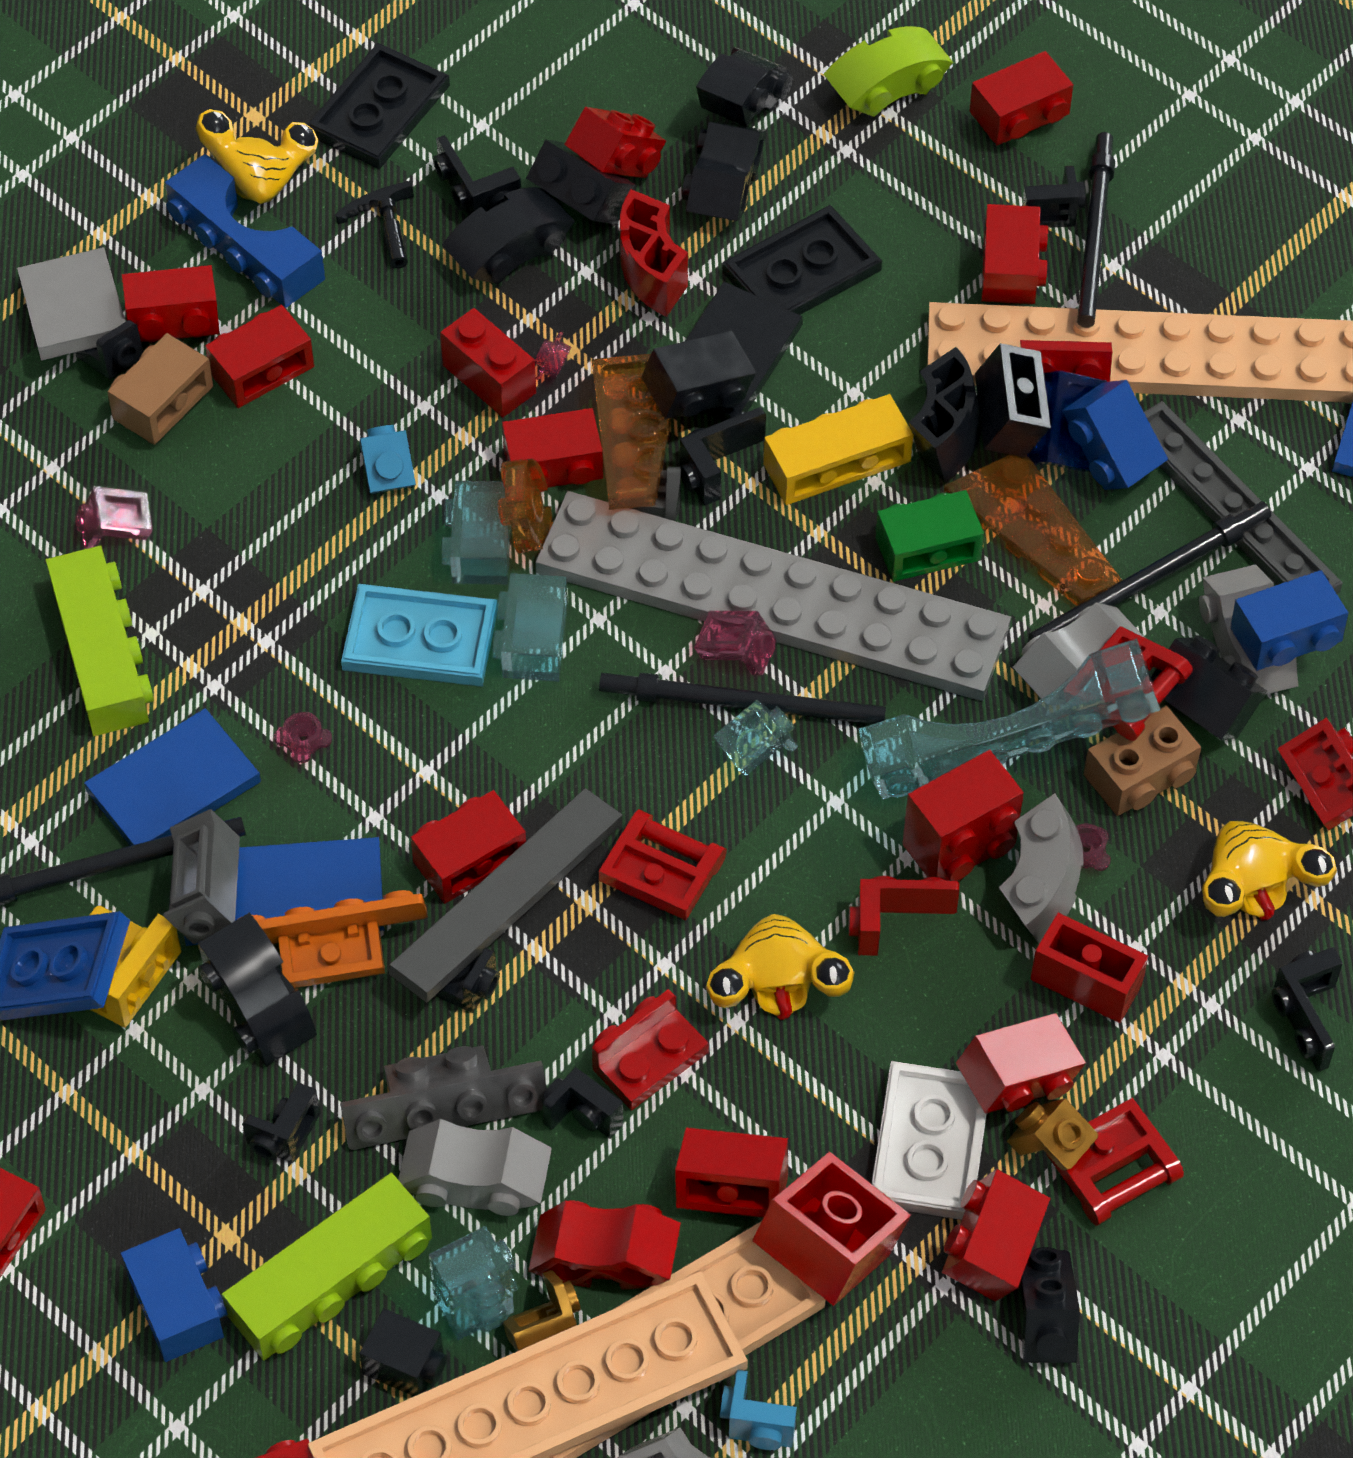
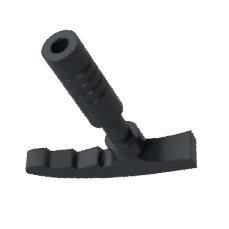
[335,180,414,268]

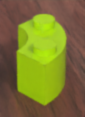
[823,26,954,117]

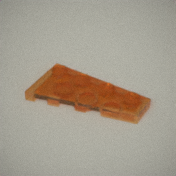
[591,354,672,510]
[943,455,1122,606]

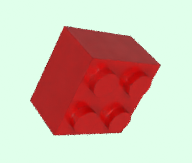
[903,750,1024,881]
[752,1151,911,1306]

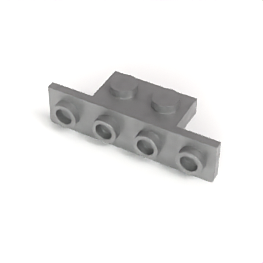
[340,1045,547,1150]

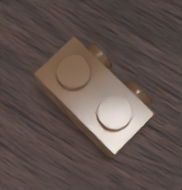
[107,333,213,445]
[1083,705,1201,816]

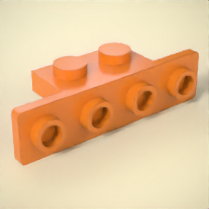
[237,890,428,988]

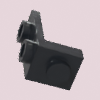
[433,135,521,215]
[680,407,766,506]
[1272,947,1343,1072]
[1020,1247,1080,1363]

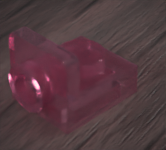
[76,486,153,549]
[694,611,776,676]

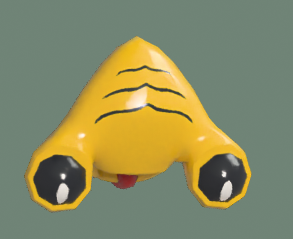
[195,109,318,204]
[1202,821,1337,921]
[706,914,854,1020]

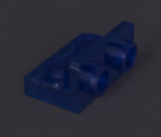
[1025,371,1107,472]

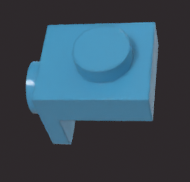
[359,425,416,494]
[720,1370,797,1450]

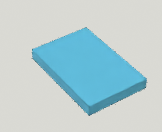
[341,584,498,687]

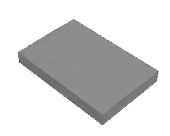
[17,247,126,360]

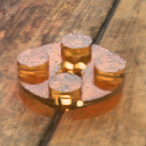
[498,458,552,554]

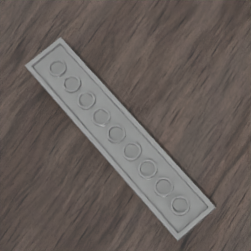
[536,491,1011,702]

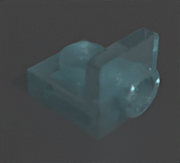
[713,700,799,776]

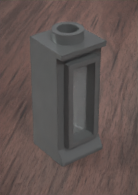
[164,809,240,944]

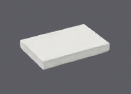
[872,1061,987,1220]

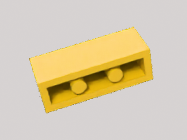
[763,394,913,505]

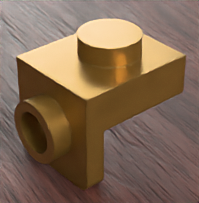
[1007,1098,1098,1170]
[502,1270,581,1351]

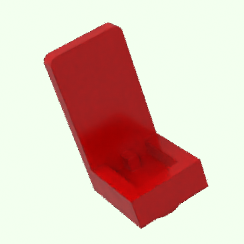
[848,876,960,956]

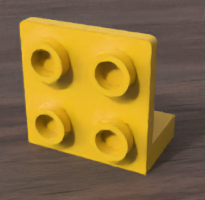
[90,906,181,1028]

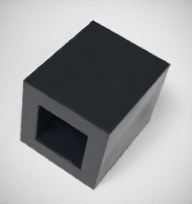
[359,1308,447,1396]

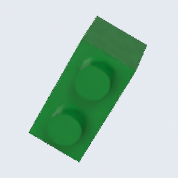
[875,490,984,582]

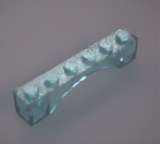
[858,639,1161,800]

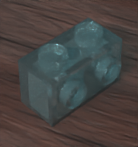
[429,1226,518,1341]

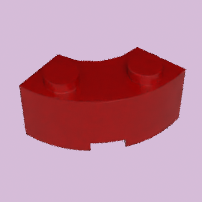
[620,189,688,317]
[528,1200,681,1290]

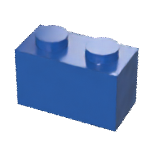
[1062,379,1168,490]
[1230,570,1349,671]
[121,1228,228,1362]

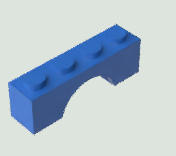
[165,154,325,308]

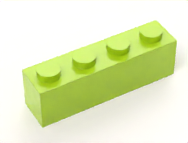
[46,545,154,737]
[222,1172,432,1361]

